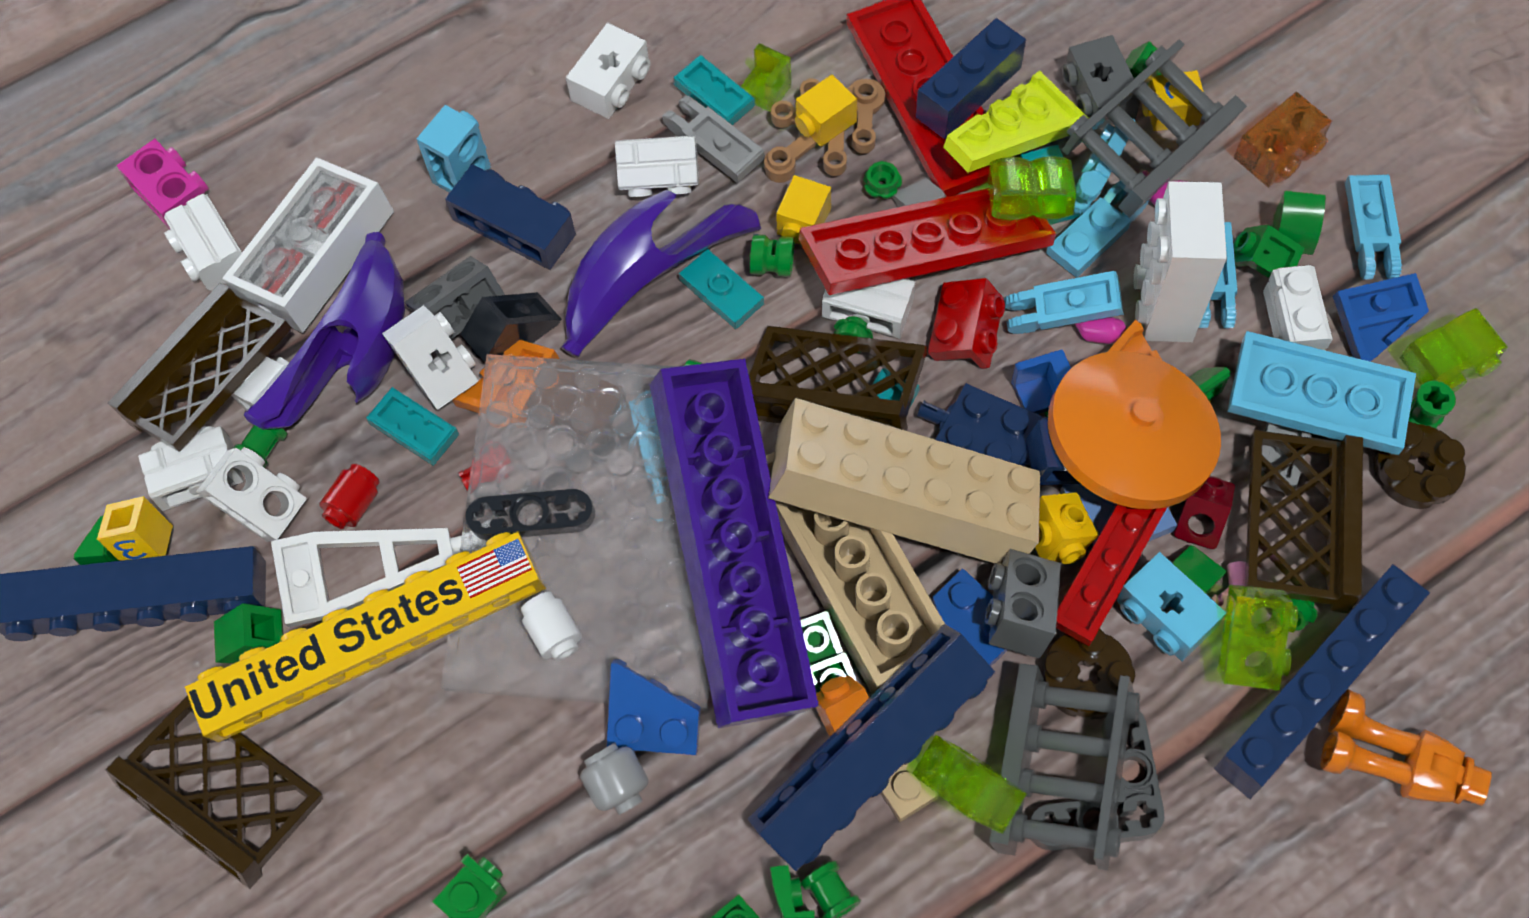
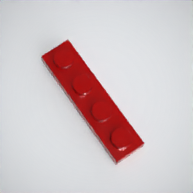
[1056,504,1167,646]

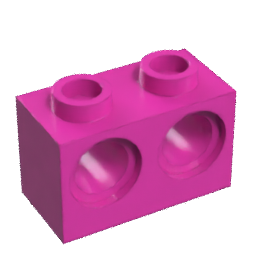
[116,138,209,230]

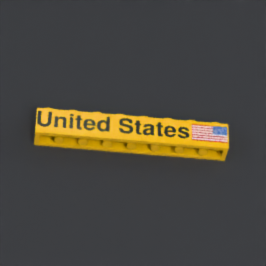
[185,532,546,742]

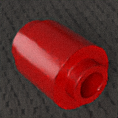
[319,464,380,529]

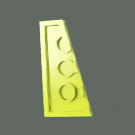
[944,71,1089,173]

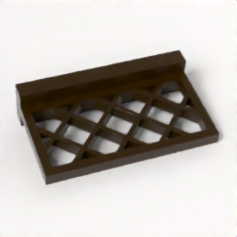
[108,283,292,452]
[749,326,927,431]
[1244,430,1363,614]
[105,695,323,889]

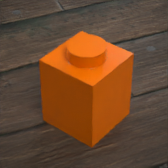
[816,675,869,737]

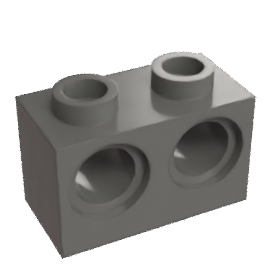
[405,256,505,339]
[984,549,1061,659]

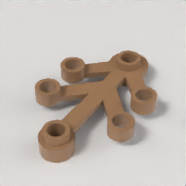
[764,79,885,183]

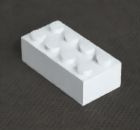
[1134,181,1227,342]

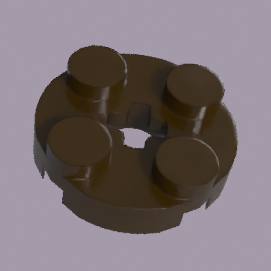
[1373,422,1466,509]
[1043,629,1136,720]

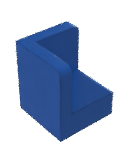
[1011,349,1071,414]

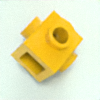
[1035,492,1098,564]

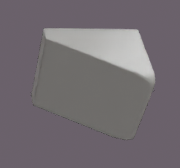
[892,178,946,207]

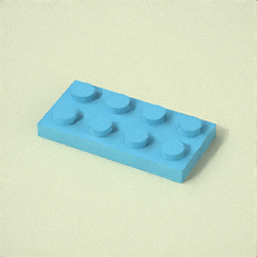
[1227,331,1416,455]

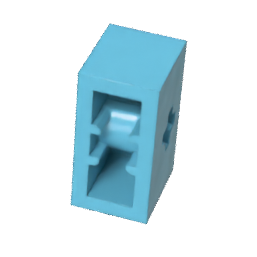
[1117,552,1227,662]

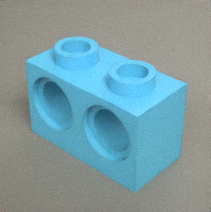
[416,105,491,193]

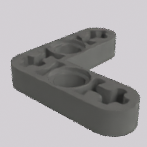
[1031,711,1164,851]

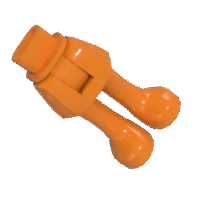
[1320,689,1492,806]

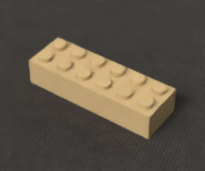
[769,398,1040,565]
[766,452,944,695]

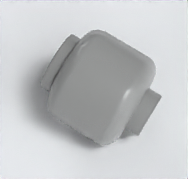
[580,742,649,815]

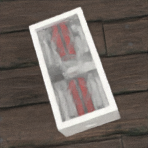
[222,157,394,333]

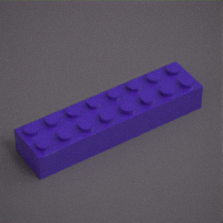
[649,359,819,729]

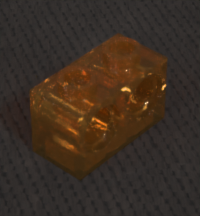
[1234,91,1332,188]

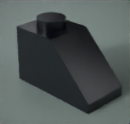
[460,292,562,362]

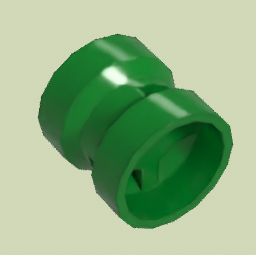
[750,234,794,277]

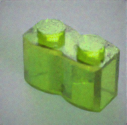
[988,156,1076,220]
[1400,308,1508,393]

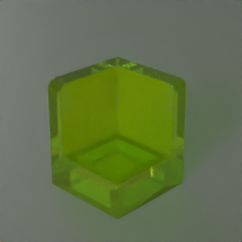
[740,43,792,112]

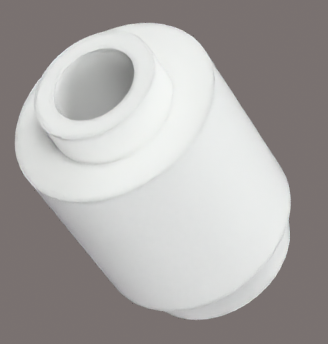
[520,592,582,662]

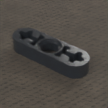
[465,489,595,540]

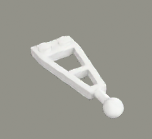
[271,520,491,627]

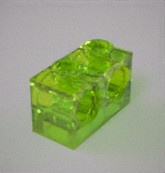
[1217,584,1298,690]
[912,734,1027,834]

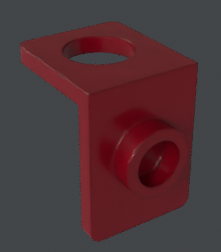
[1175,476,1235,550]

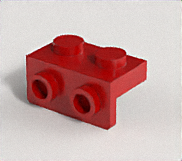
[928,278,1005,369]

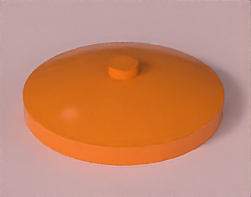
[1048,351,1221,509]

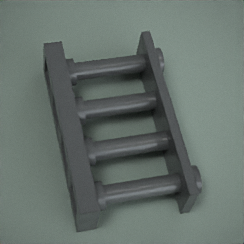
[1062,39,1247,218]
[990,663,1140,871]

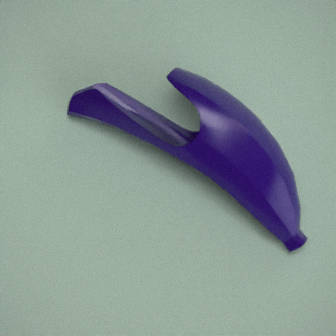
[561,190,761,358]
[244,232,405,430]

